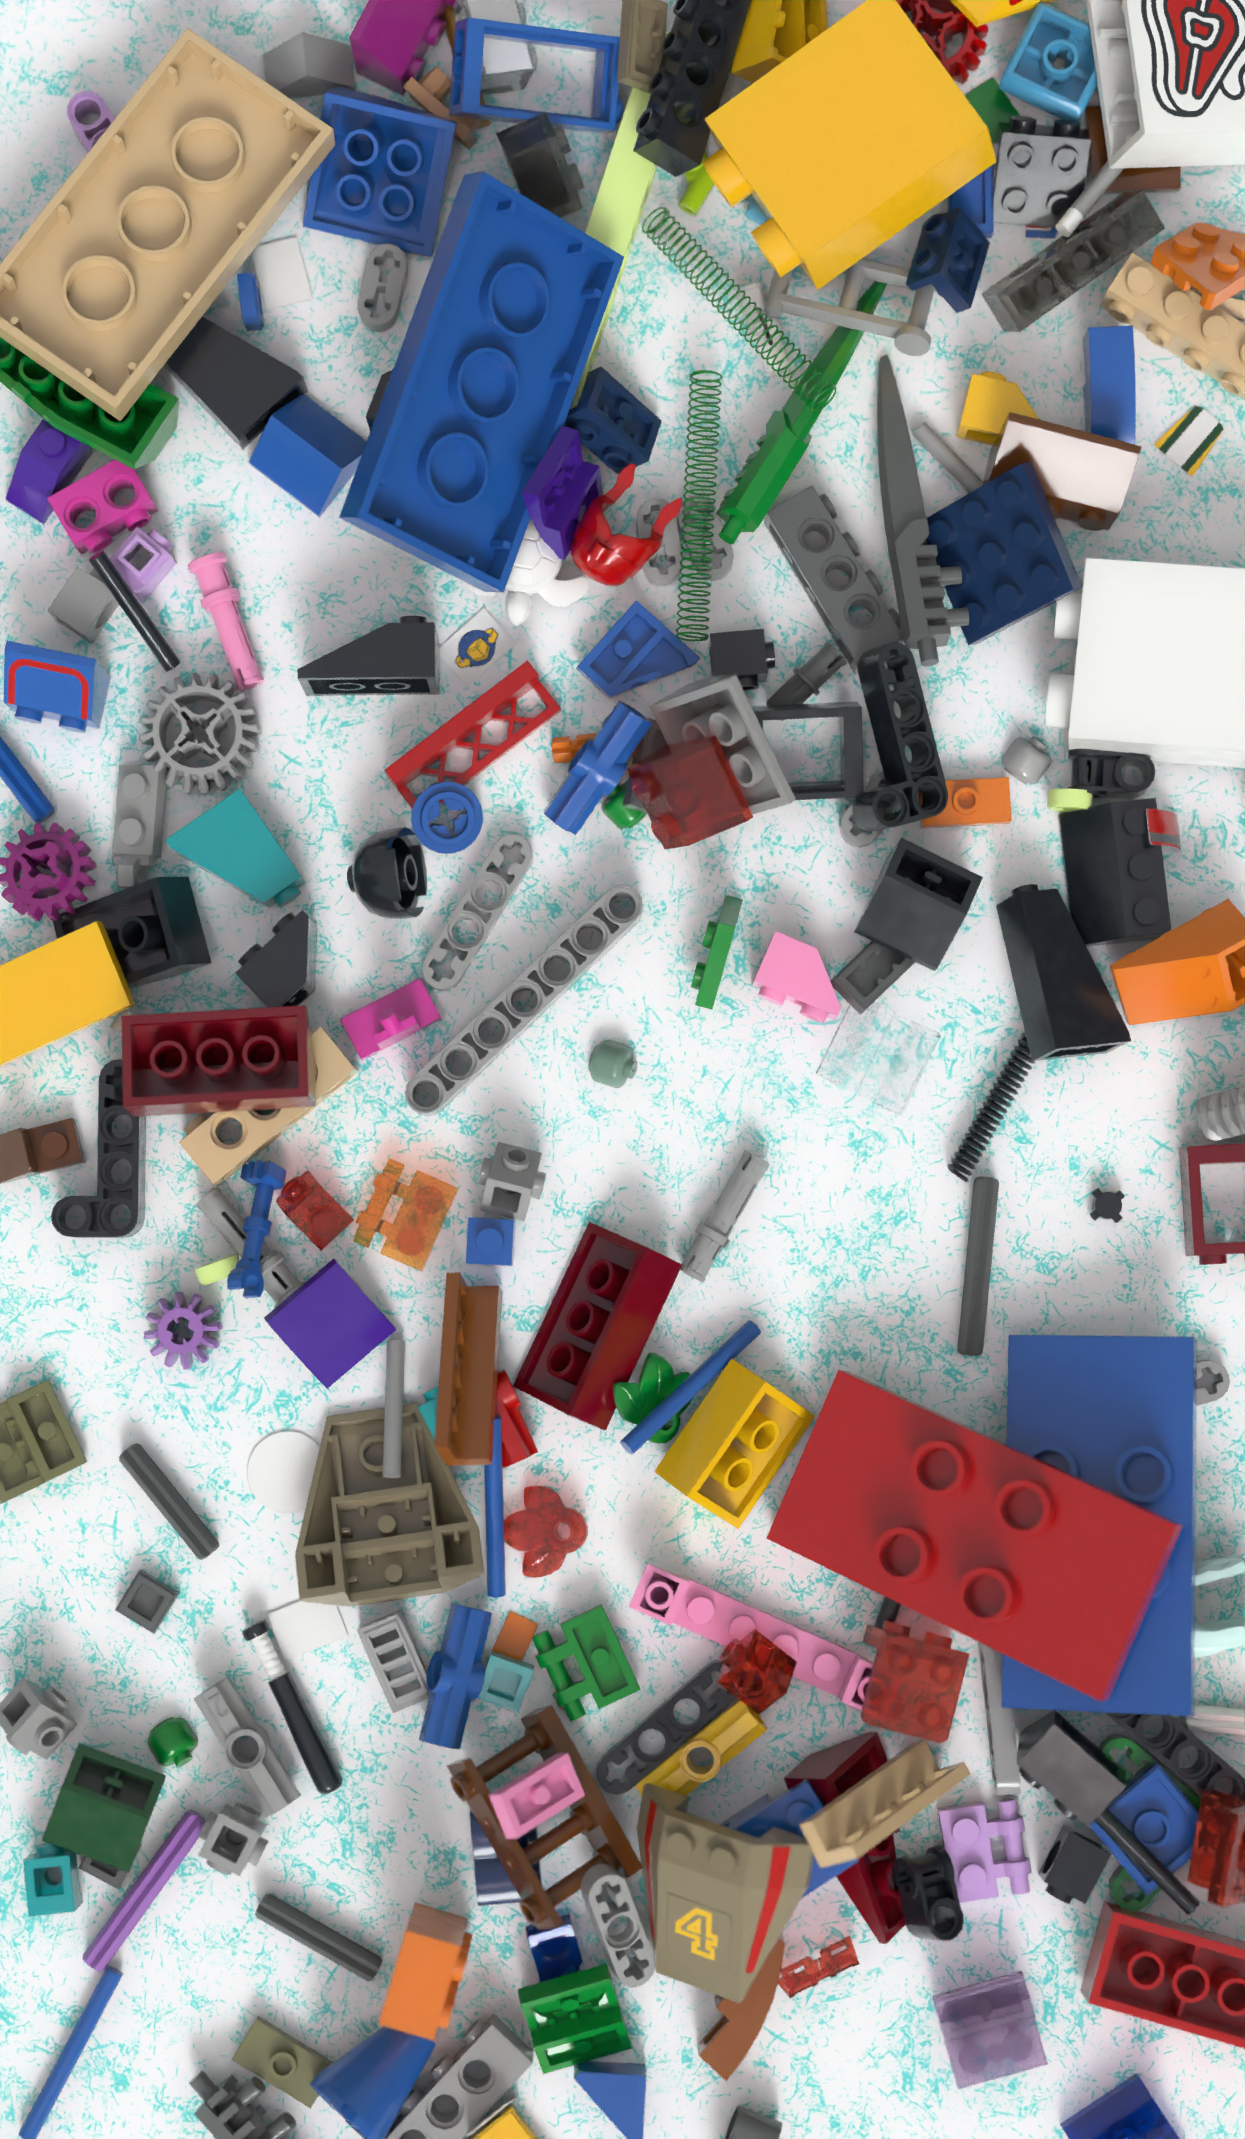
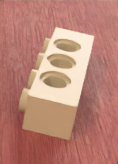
[179,1027,359,1186]

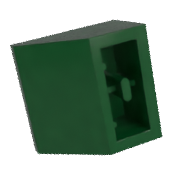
[42,1743,166,1873]

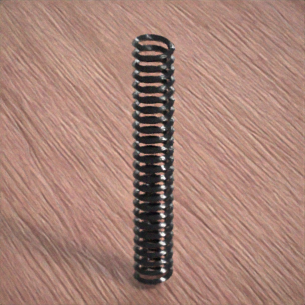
[947,1033,1036,1182]

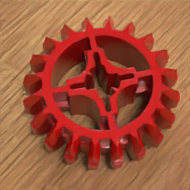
[896,0,988,85]

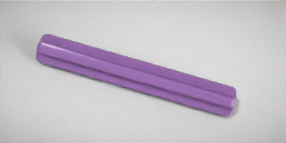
[82,1810,206,1971]

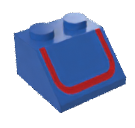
[4,641,111,733]

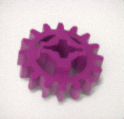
[0,822,97,921]

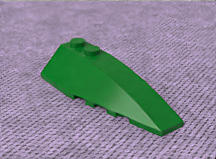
[0,337,179,470]

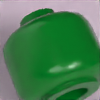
[601,781,647,829]
[147,1717,198,1767]

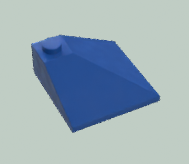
[303,86,457,257]

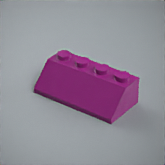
[349,0,461,96]

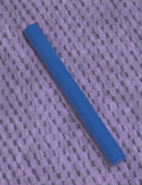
[620,1320,761,1455]
[484,1415,506,1597]
[18,1966,123,2139]

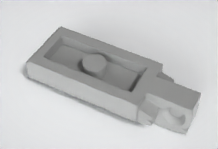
[112,765,168,889]

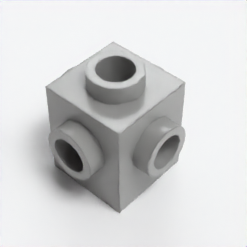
[478,1142,546,1221]
[0,1678,77,1759]
[198,1803,269,1876]

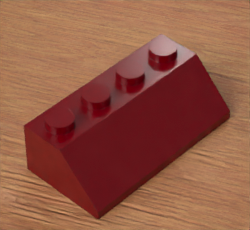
[121,1005,316,1117]
[513,1222,682,1431]

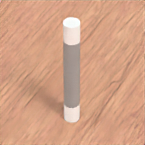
[1056,161,1124,237]

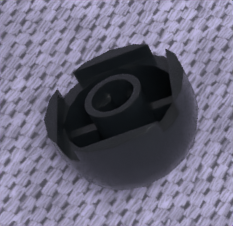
[347,827,427,919]

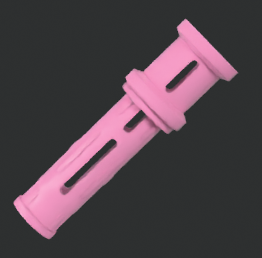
[188,552,265,691]

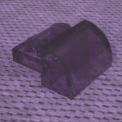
[932,1971,1048,2089]

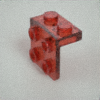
[861,1620,970,1743]

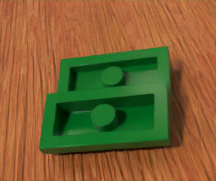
[517,1963,632,2074]

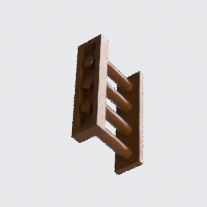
[447,1705,643,1930]

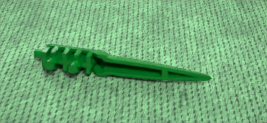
[716,281,887,544]

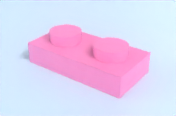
[489,1753,585,1839]

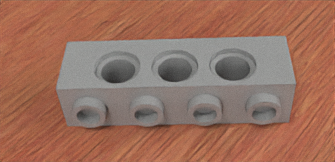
[384,2013,534,2139]

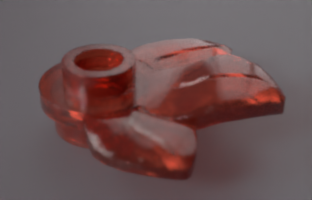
[504,1486,588,1578]

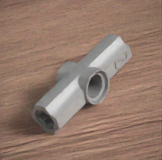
[194,1676,301,1818]

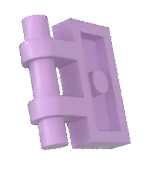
[937,1798,1032,1903]

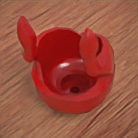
[570,464,682,586]

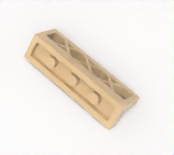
[799,1740,970,1868]

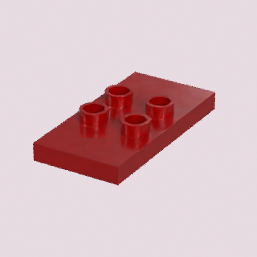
[766,1370,1183,1701]

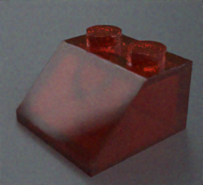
[627,735,753,850]

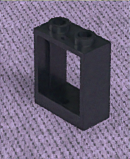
[751,701,864,800]

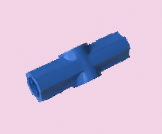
[543,700,652,835]
[419,1603,492,1750]

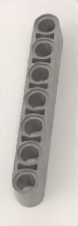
[405,884,643,1116]

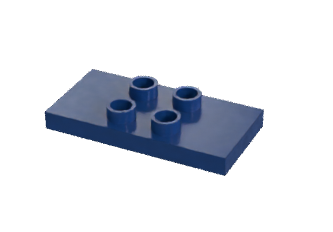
[339,171,624,592]
[1001,1335,1197,1716]

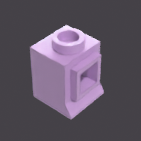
[109,527,176,604]

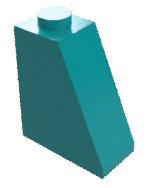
[165,788,306,908]

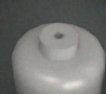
[1002,736,1051,784]

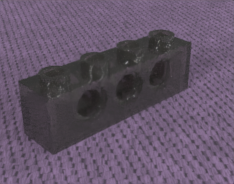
[981,190,1165,332]

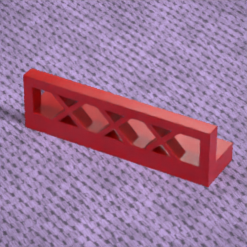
[384,660,561,808]

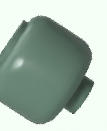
[589,1040,637,1088]

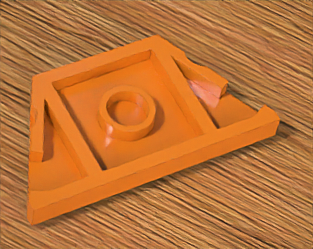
[1150,223,1245,311]

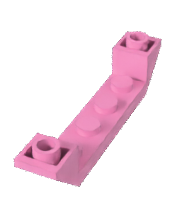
[629,1563,902,1720]

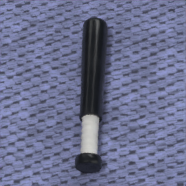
[242,1620,343,1795]

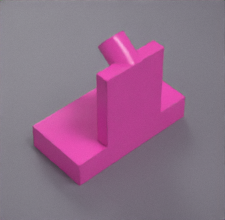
[340,978,442,1060]

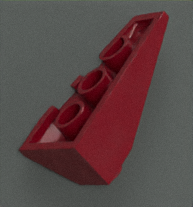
[784,1732,905,1944]

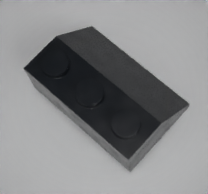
[1058,798,1171,947]

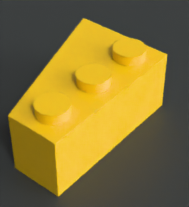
[731,0,827,83]

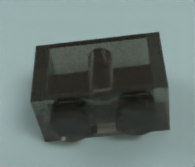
[496,112,584,218]

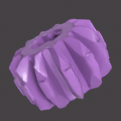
[144,1292,223,1369]

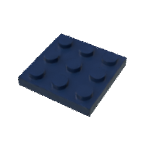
[925,462,1083,645]

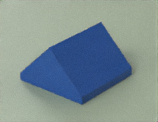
[249,393,367,518]

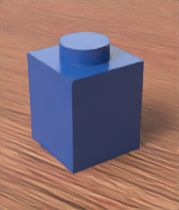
[466,1217,516,1266]

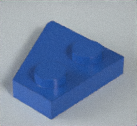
[576,600,700,699]

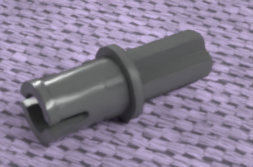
[766,642,847,721]

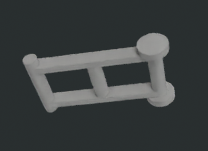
[764,259,936,356]

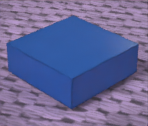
[237,272,264,332]

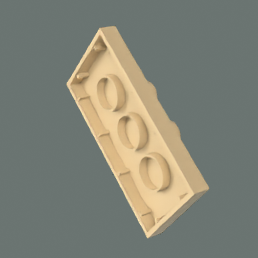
[0,28,335,421]

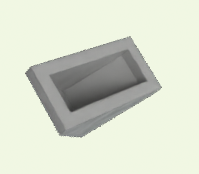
[263,32,356,98]

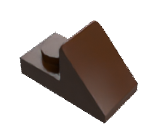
[0,1118,85,1184]

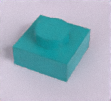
[478,1650,534,1713]

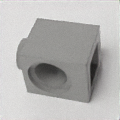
[47,566,119,644]

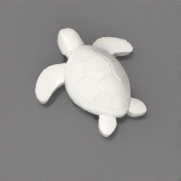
[461,518,589,626]

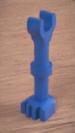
[227,1160,287,1298]

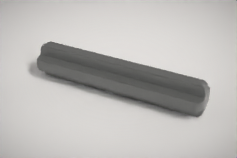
[119,1443,219,1560]
[255,1894,382,1981]

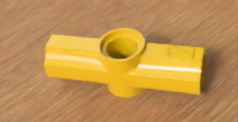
[635,1697,768,1797]

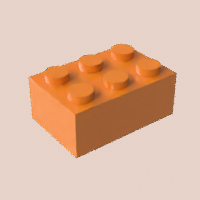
[379,1903,473,2041]

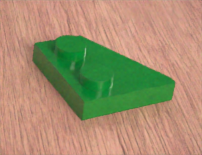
[690,895,743,1010]

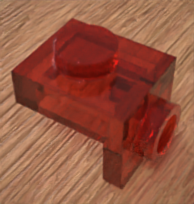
[276,1171,354,1251]

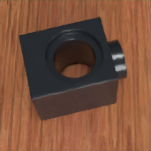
[1038,1824,1111,1904]

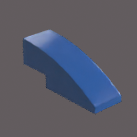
[1083,325,1136,444]

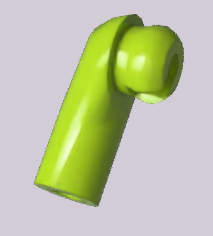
[678,152,714,216]

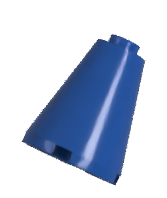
[309,2026,436,2139]

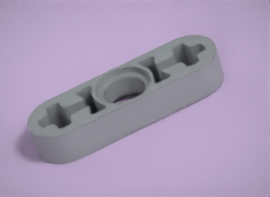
[580,1864,655,1987]

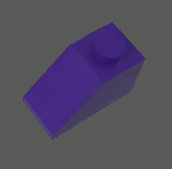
[5,419,93,525]

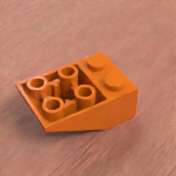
[1110,899,1245,1025]

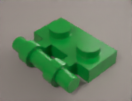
[531,1604,640,1722]

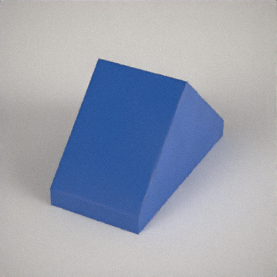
[573,2061,646,2139]

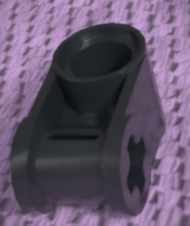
[1068,749,1155,799]
[893,1845,964,1941]

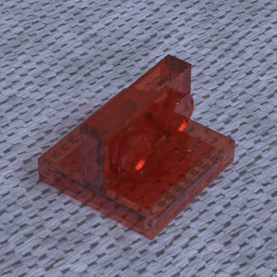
[1187,1789,1245,1907]

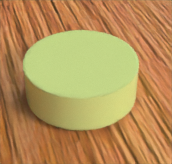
[1047,788,1093,813]
[194,1254,240,1286]

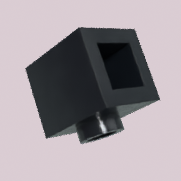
[708,629,775,691]

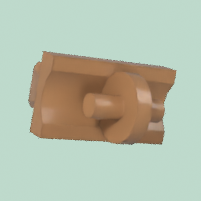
[403,66,483,150]

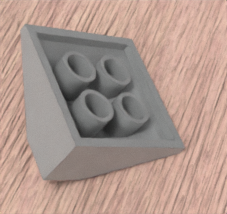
[650,675,796,827]

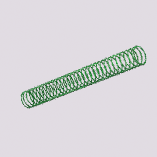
[642,207,837,412]
[676,370,723,642]

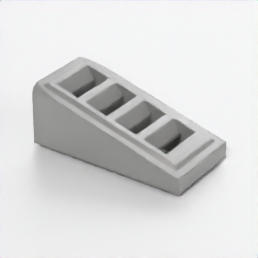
[357,1610,430,1713]

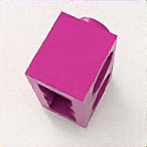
[47,460,158,555]

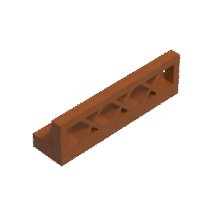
[434,1272,502,1466]

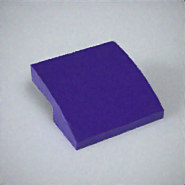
[522,426,604,560]
[264,1258,396,1389]

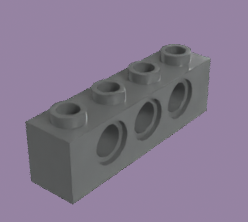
[764,485,904,674]

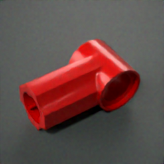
[495,1369,538,1468]

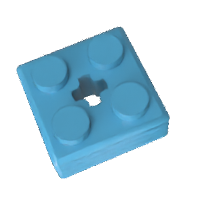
[999,2,1098,122]

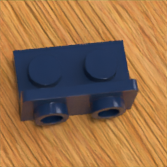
[905,207,990,313]
[564,366,662,474]

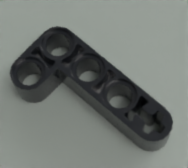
[852,642,948,831]
[51,1059,146,1238]

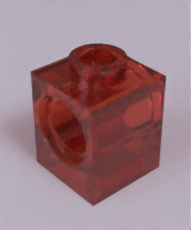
[716,1629,797,1715]

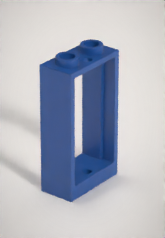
[449,17,622,133]

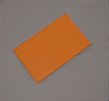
[492,1611,539,1661]

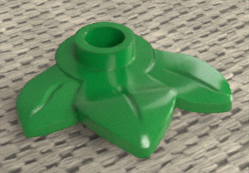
[613,1353,691,1444]

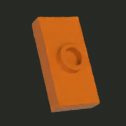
[918,777,1012,828]

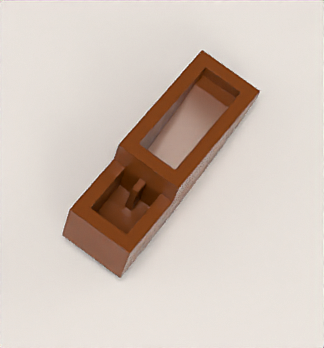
[697,1933,785,2081]

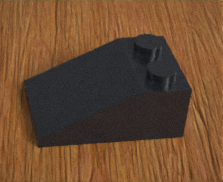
[297,616,440,696]
[53,877,212,989]

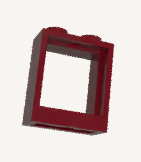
[1179,1143,1245,1265]

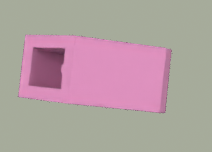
[752,931,841,1023]

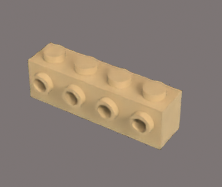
[1100,253,1245,399]

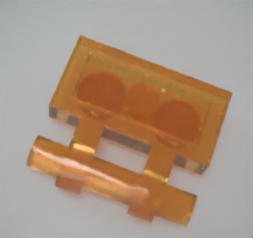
[352,1158,459,1272]

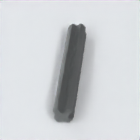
[957,1176,999,1356]

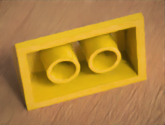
[654,1358,815,1529]

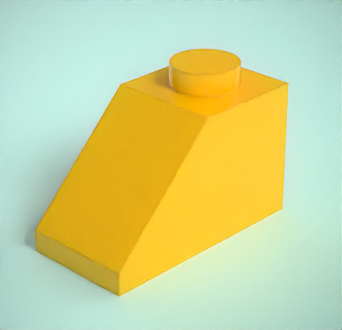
[956,371,1039,445]

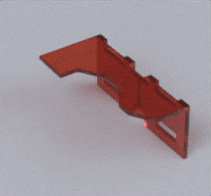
[778,1936,859,1998]

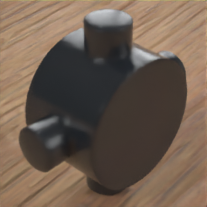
[1089,1188,1125,1223]

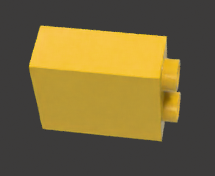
[701,0,997,290]

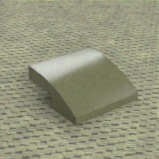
[0,1380,87,1504]

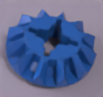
[411,781,483,854]

